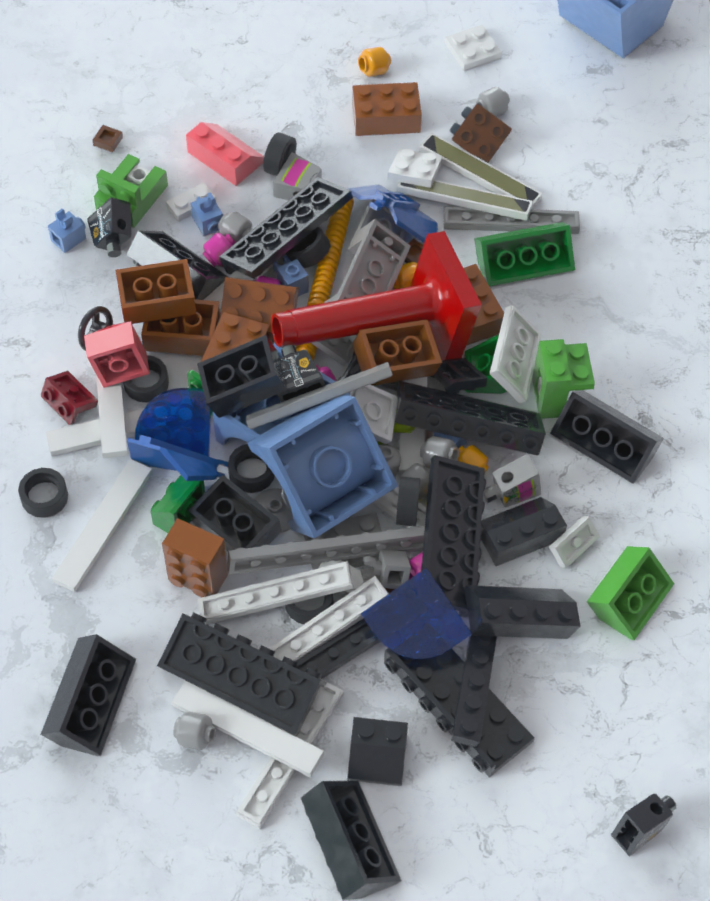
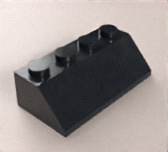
[126,231,228,300]
[550,390,664,484]
[464,585,581,639]
[40,634,136,756]
[301,780,402,900]

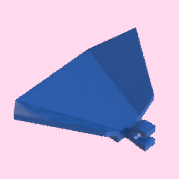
[348,185,437,243]
[127,435,228,481]

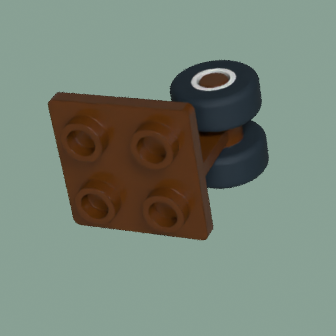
[450,104,512,163]

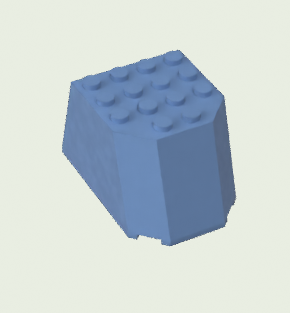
[557,0,673,58]

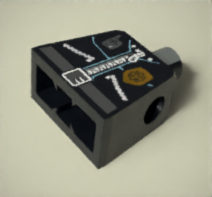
[87,197,132,257]
[277,345,326,402]
[611,793,677,856]

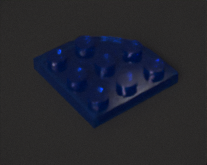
[135,388,211,457]
[360,567,472,659]

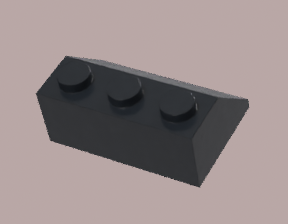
[480,497,567,566]

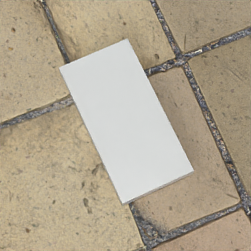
[490,305,541,404]

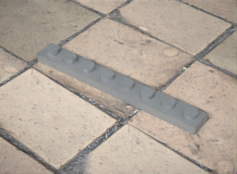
[227,526,425,574]

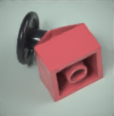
[78,306,150,388]

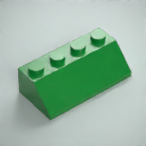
[474,222,575,286]

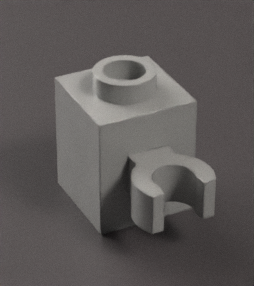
[361,549,411,590]

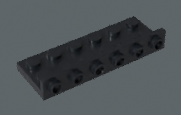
[219,177,353,279]
[395,381,546,455]
[419,455,486,618]
[157,612,327,736]
[384,623,535,778]

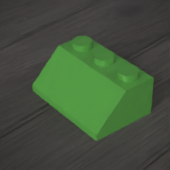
[587,546,675,640]

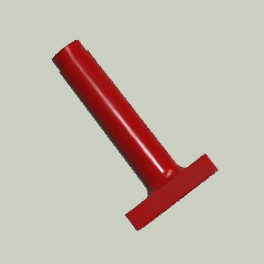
[271,231,482,361]

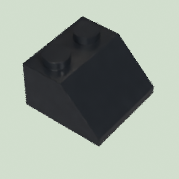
[347,717,408,786]

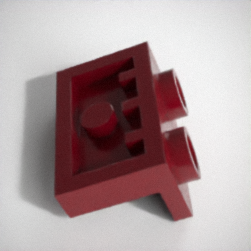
[41,371,98,425]

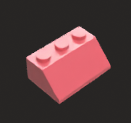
[186,122,264,186]

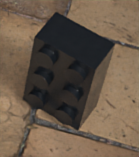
[197,335,288,418]
[188,475,282,552]

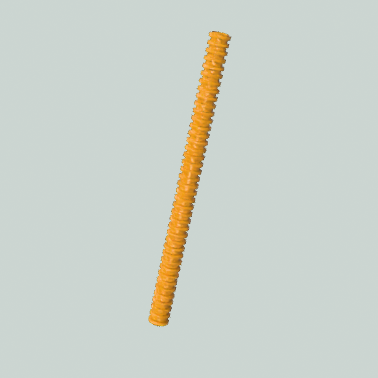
[296,198,354,361]

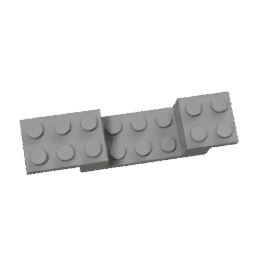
[312,199,411,366]

